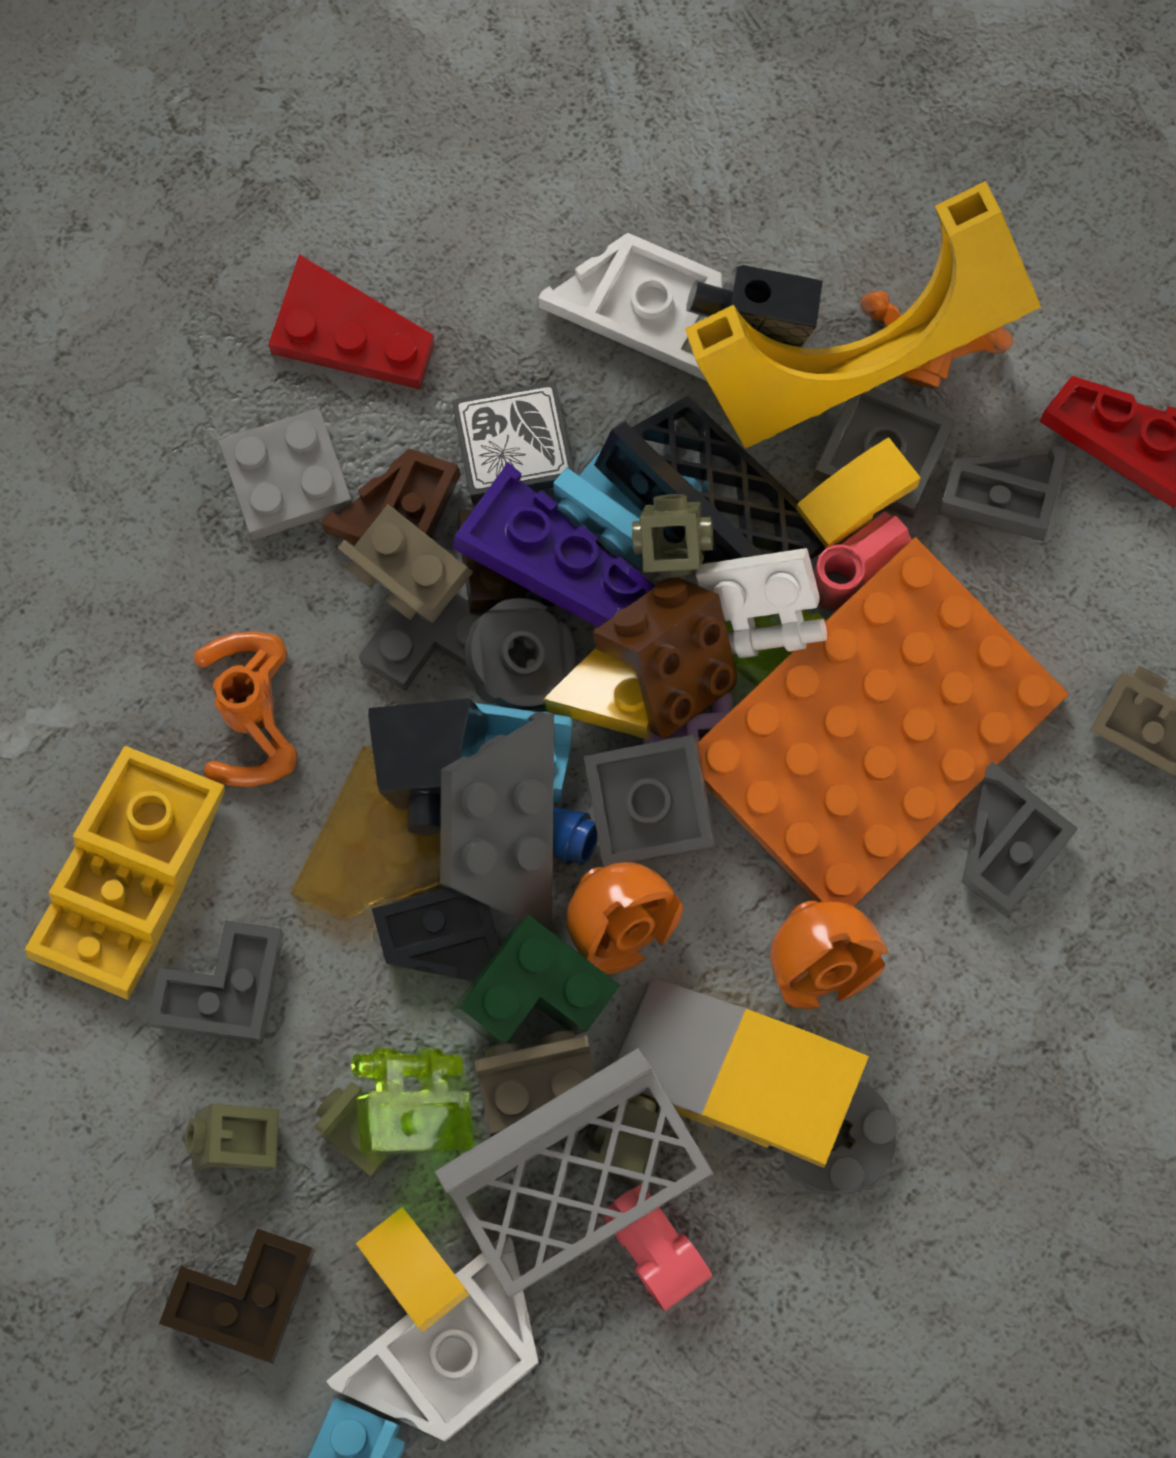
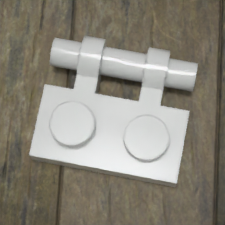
[696,548,827,658]

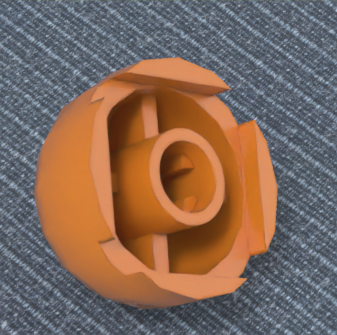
[566,862,683,975]
[770,901,888,1009]

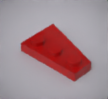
[268,254,435,390]
[1039,376,1176,508]

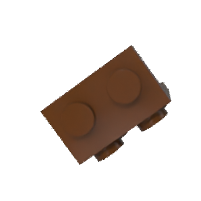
[593,577,737,738]

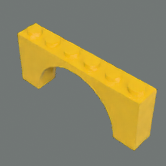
[685,181,1041,449]

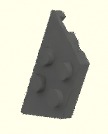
[440,712,554,931]

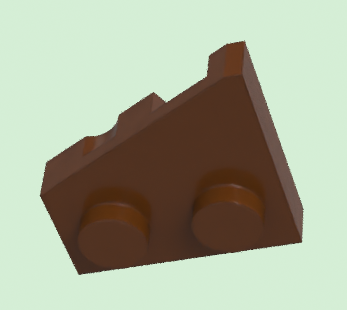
[321,449,461,544]

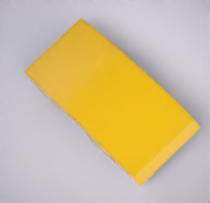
[796,437,921,548]
[356,1207,470,1333]

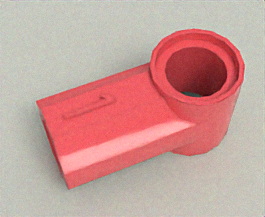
[814,511,912,610]
[602,1184,713,1312]

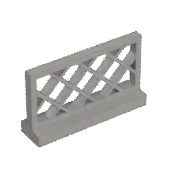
[434,1048,714,1298]

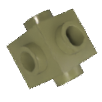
[632,494,713,578]

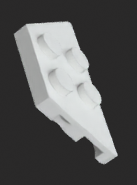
[538,233,722,381]
[326,1236,539,1442]

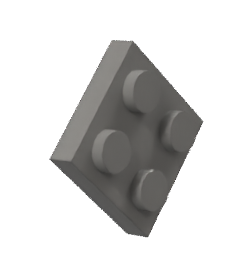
[218,408,352,541]

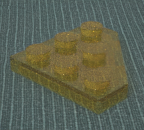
[290,746,441,920]

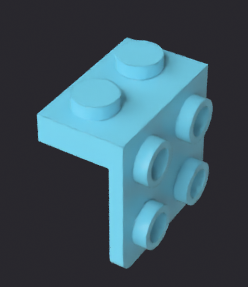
[553,449,701,569]

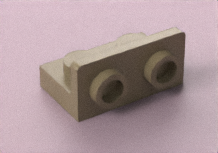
[338,504,473,623]
[1090,666,1176,776]
[474,1030,595,1137]

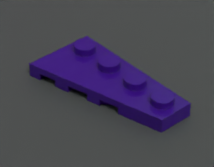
[452,462,655,627]

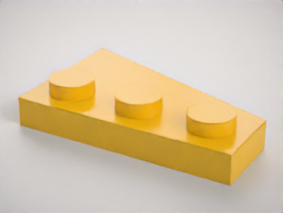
[544,647,652,740]

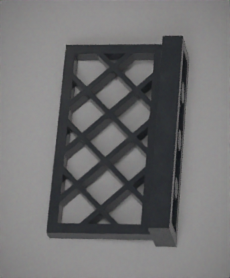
[594,395,826,564]

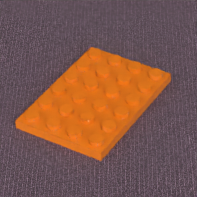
[698,537,1069,907]

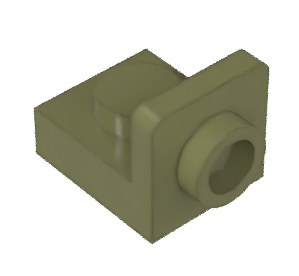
[315,1082,410,1179]
[185,1104,279,1171]

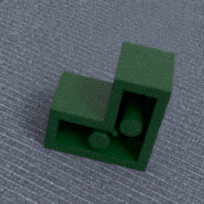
[450,915,620,1046]

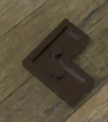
[159,1229,315,1364]

